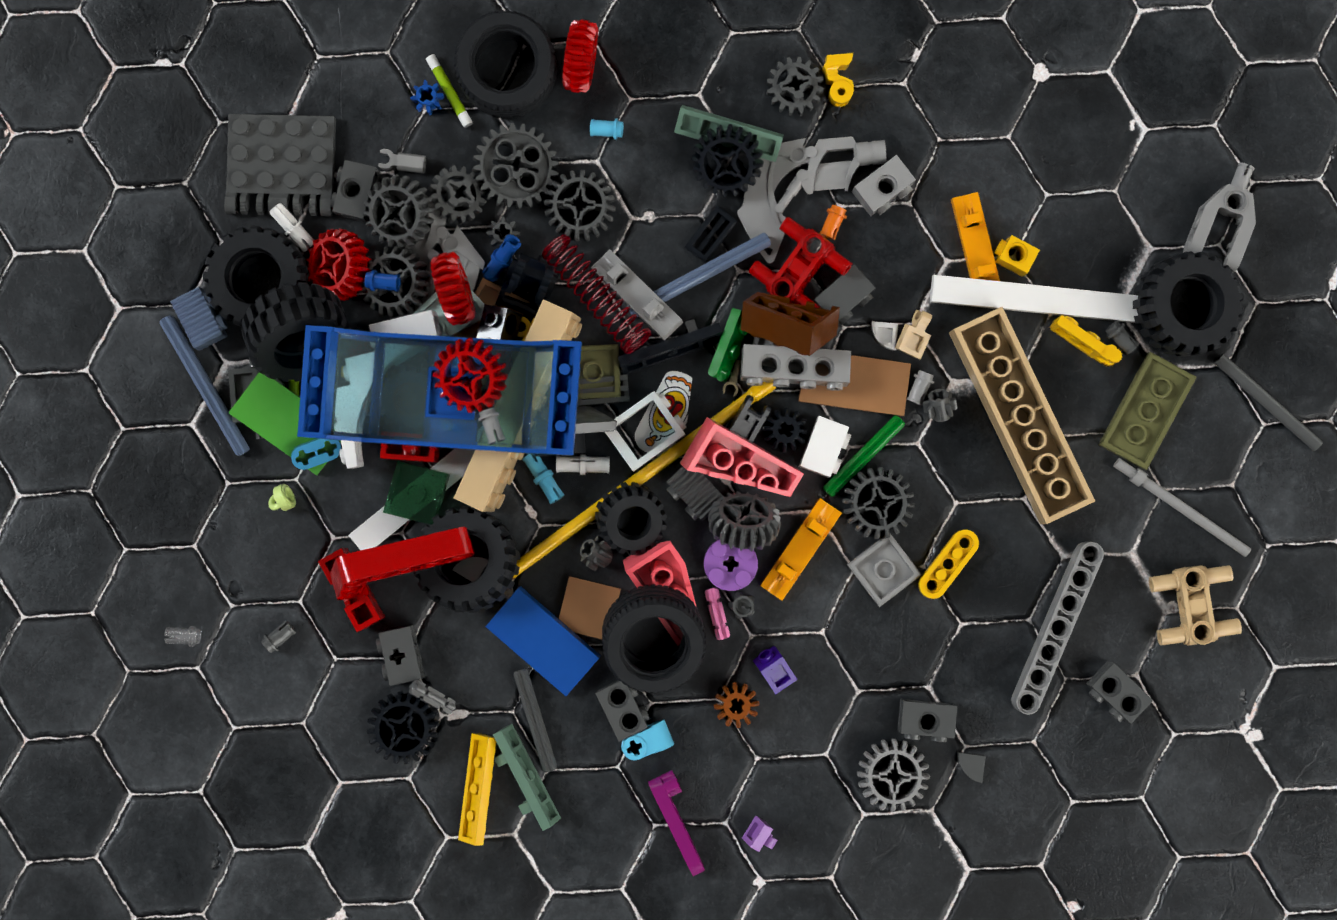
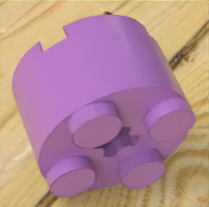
[703,540,758,591]

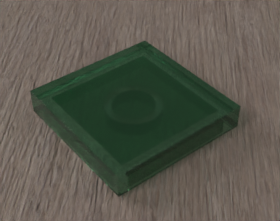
[383,461,450,525]

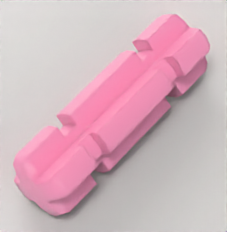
[705,587,730,640]

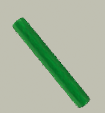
[823,415,905,497]

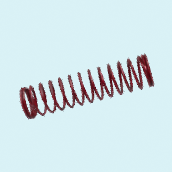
[542,234,651,354]

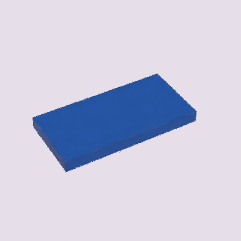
[485,586,601,696]

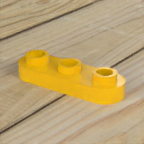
[918,530,979,599]

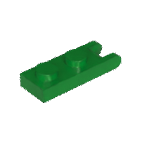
[708,308,748,383]

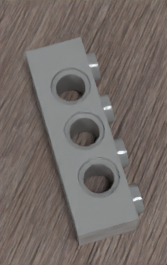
[740,344,851,391]

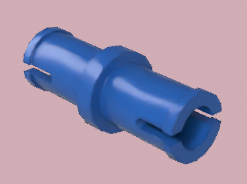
[483,234,521,282]

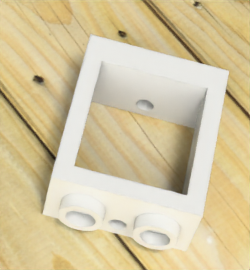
[605,391,687,472]

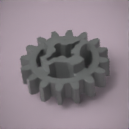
[766,57,824,116]
[428,165,486,225]

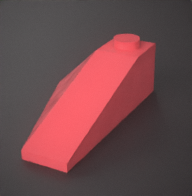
[623,541,697,646]

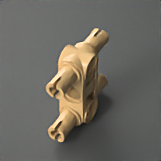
[1148,565,1242,646]

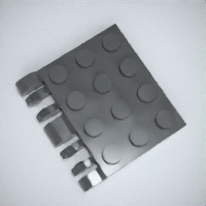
[224,114,336,216]

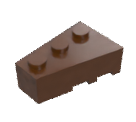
[740,292,840,356]

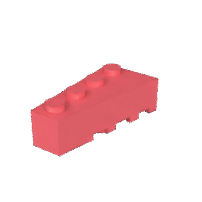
[680,417,804,497]

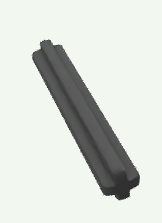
[514,668,557,772]

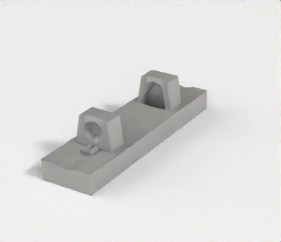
[591,249,683,341]

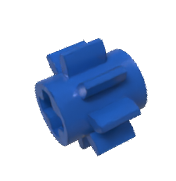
[410,80,445,115]

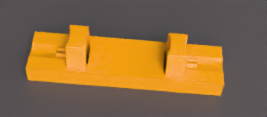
[951,192,1000,281]
[760,498,842,601]

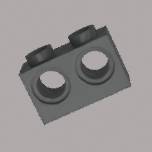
[1086,661,1153,724]
[595,680,650,742]

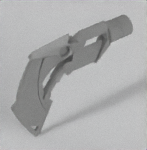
[737,136,886,264]
[390,174,485,316]

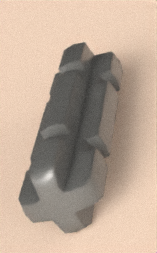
[409,680,456,715]

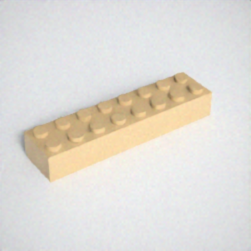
[454,299,582,512]
[949,307,1095,524]

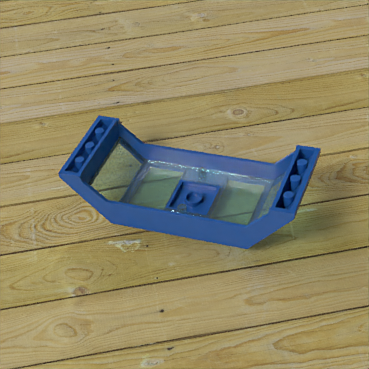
[297,325,582,455]

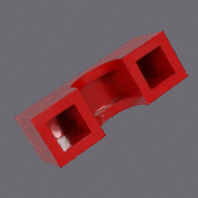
[318,548,386,632]

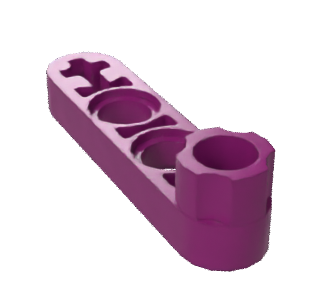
[648,770,706,876]

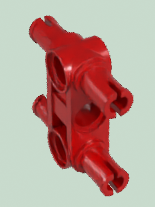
[749,217,853,308]

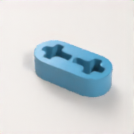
[291,438,341,470]

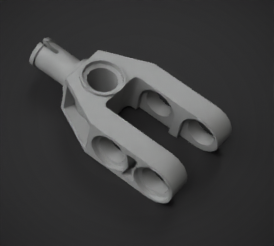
[1183,163,1256,273]

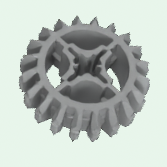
[857,738,930,812]

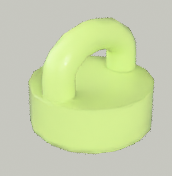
[268,483,296,511]

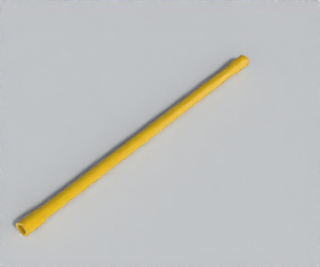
[512,382,776,580]

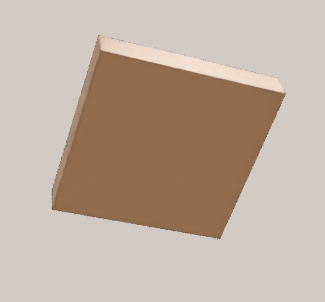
[559,576,621,639]

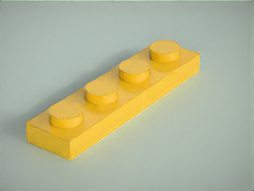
[458,733,496,846]

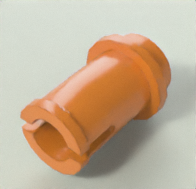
[819,205,847,240]

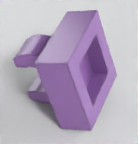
[742,816,778,852]

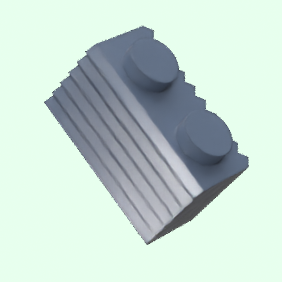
[170,287,228,351]

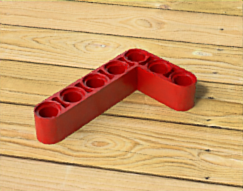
[330,527,474,600]

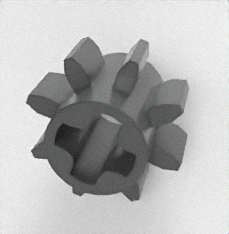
[486,217,521,247]
[923,389,958,422]
[580,536,613,571]

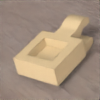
[895,310,932,360]

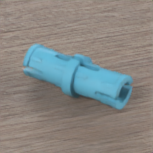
[522,454,565,504]

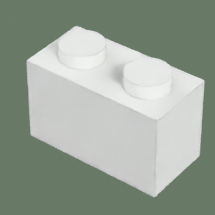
[798,416,851,478]

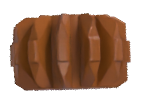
[714,682,759,728]

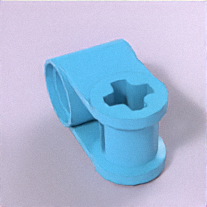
[621,719,674,760]

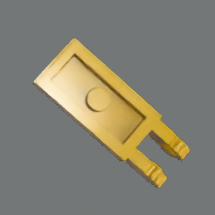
[1049,315,1122,367]

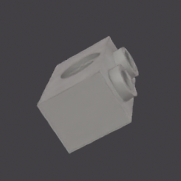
[852,155,916,216]

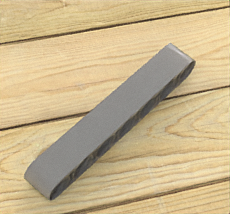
[1011,542,1104,715]

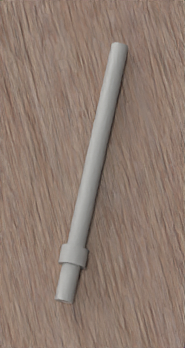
[1113,458,1251,557]

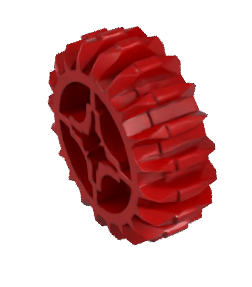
[562,19,598,93]
[305,229,372,301]
[430,252,476,325]
[432,338,508,413]

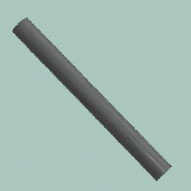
[1214,353,1323,452]

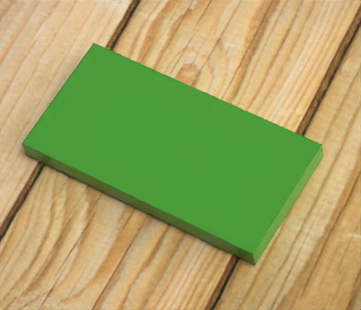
[228,372,341,476]

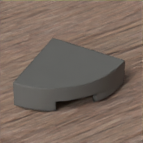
[958,752,986,783]

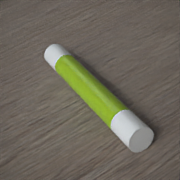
[426,54,473,128]

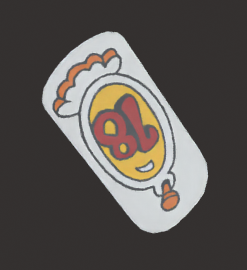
[635,371,692,457]

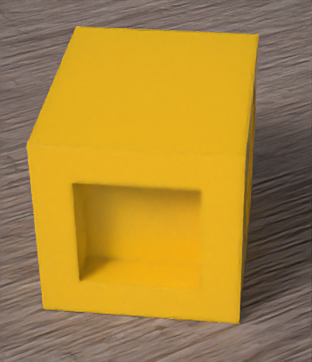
[995,235,1040,277]

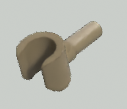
[722,360,741,397]

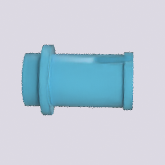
[590,118,624,140]

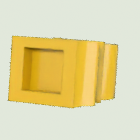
[822,53,854,107]

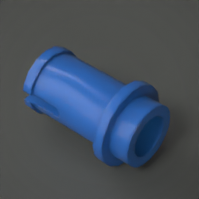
[365,270,401,292]

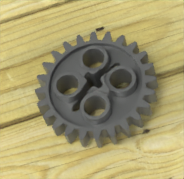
[472,123,559,210]

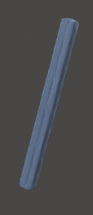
[629,233,771,317]
[159,315,250,456]

